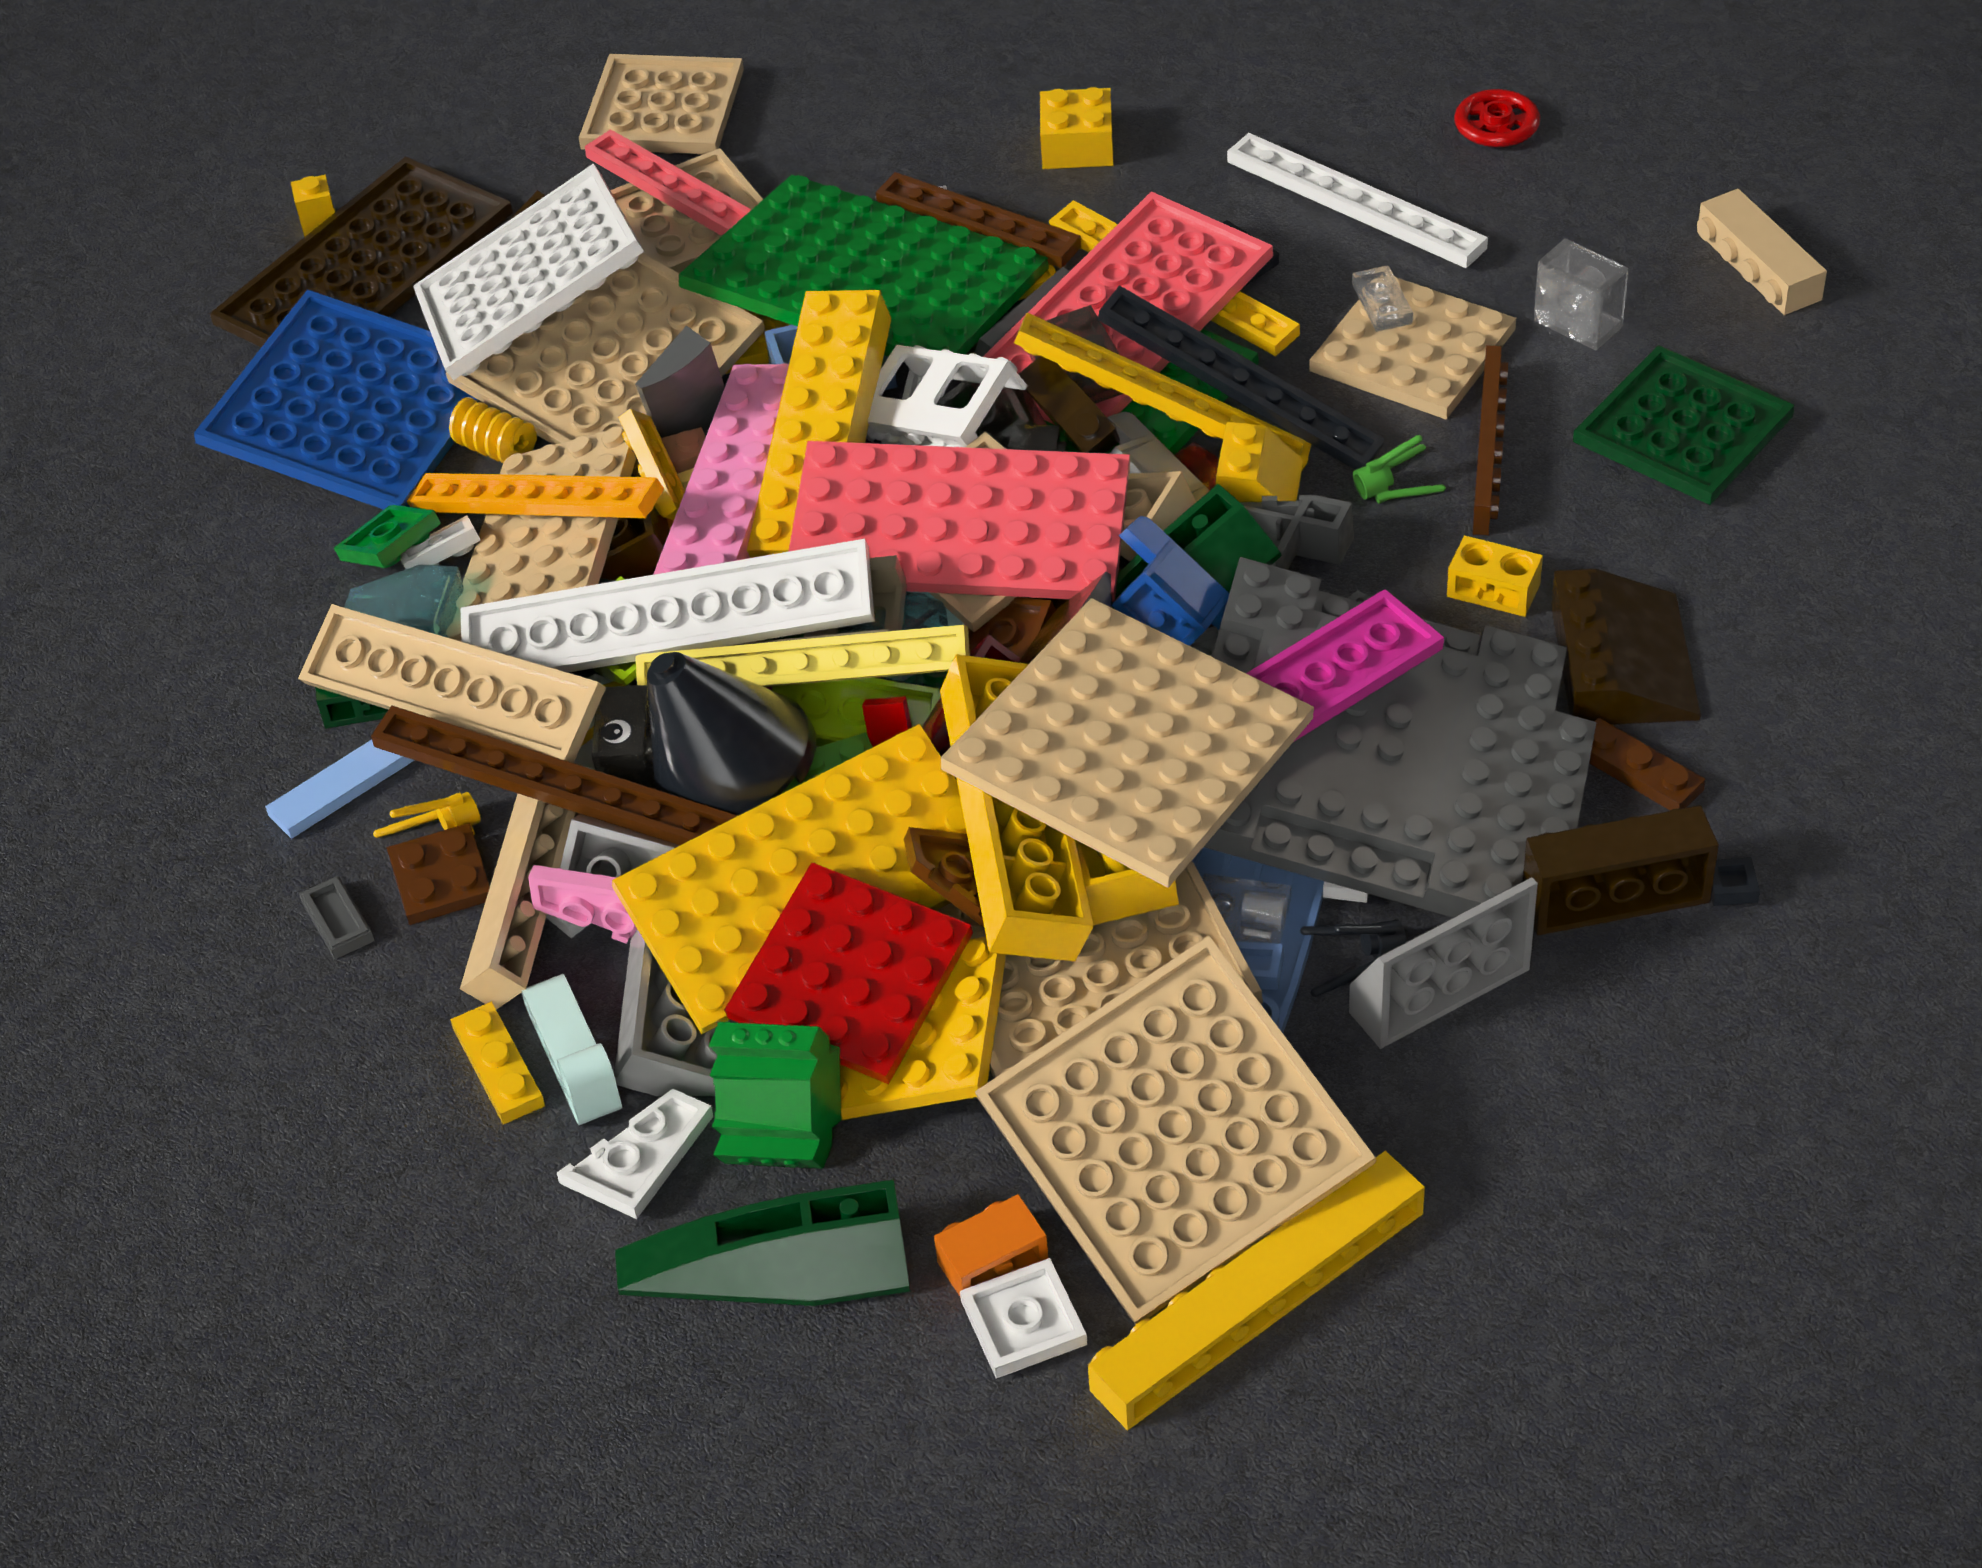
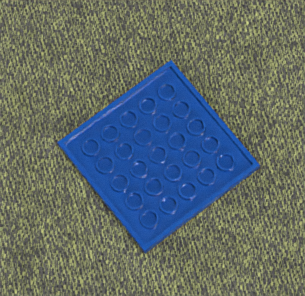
[194,289,481,510]

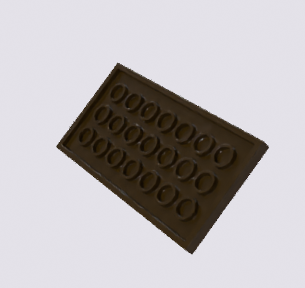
[210,156,513,347]

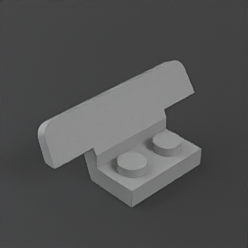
[1107,412,1210,502]

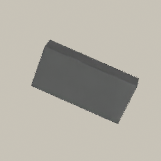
[299,876,375,960]

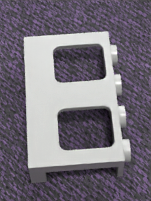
[866,345,1028,447]

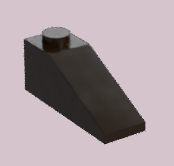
[1019,356,1120,453]

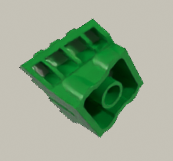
[709,1022,842,1169]

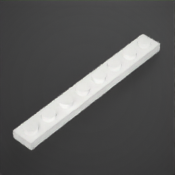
[1227,133,1488,268]

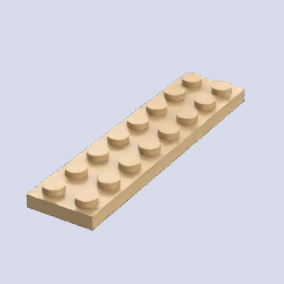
[298,604,606,763]

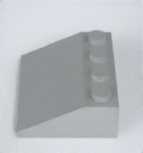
[1349,877,1538,1049]
[614,929,738,1096]

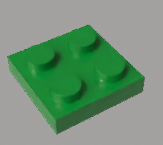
[334,505,441,568]

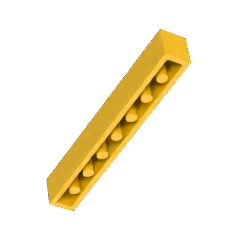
[1088,1150,1425,1431]

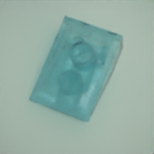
[344,565,464,638]

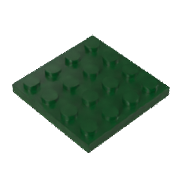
[1573,345,1795,505]

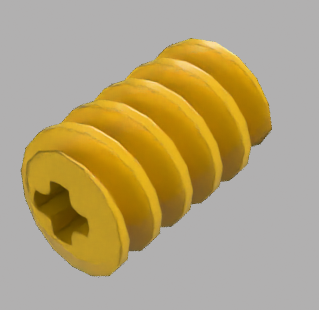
[449,397,537,463]

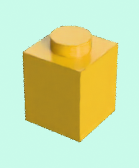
[291,174,335,237]

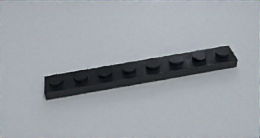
[1097,285,1385,470]

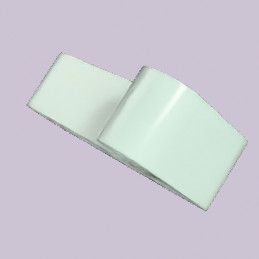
[521,974,622,1125]

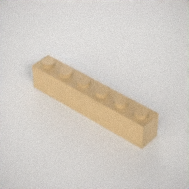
[460,794,576,1010]

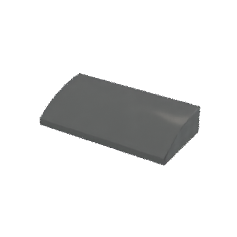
[635,326,725,438]

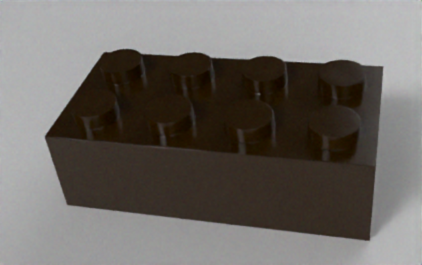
[1523,805,1719,936]

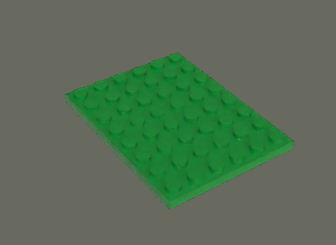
[679,175,1049,362]

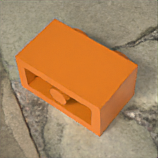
[934,1194,1048,1296]

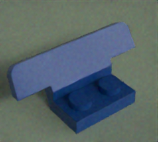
[1112,516,1229,646]

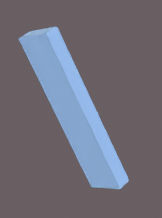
[265,739,415,839]

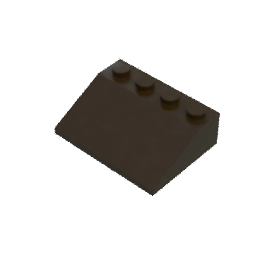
[1551,569,1701,725]

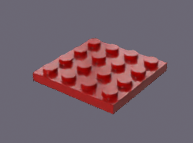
[724,862,973,1085]

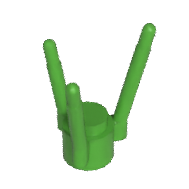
[1353,435,1446,504]

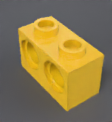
[1447,535,1543,617]

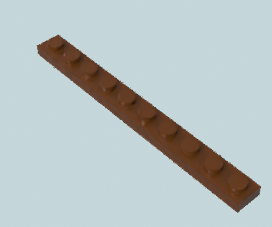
[371,705,737,845]

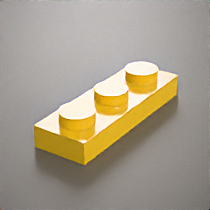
[618,409,685,520]
[450,1001,545,1125]

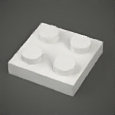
[960,1258,1088,1379]

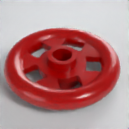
[1454,89,1540,147]

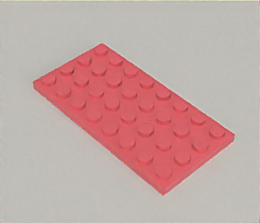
[969,191,1273,425]
[788,441,1130,602]

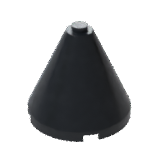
[647,652,816,816]

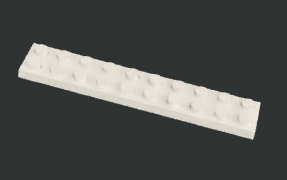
[461,539,875,673]

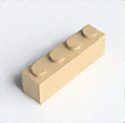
[1697,189,1827,315]

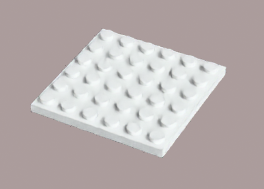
[413,163,644,381]

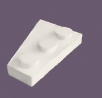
[557,1089,713,1219]

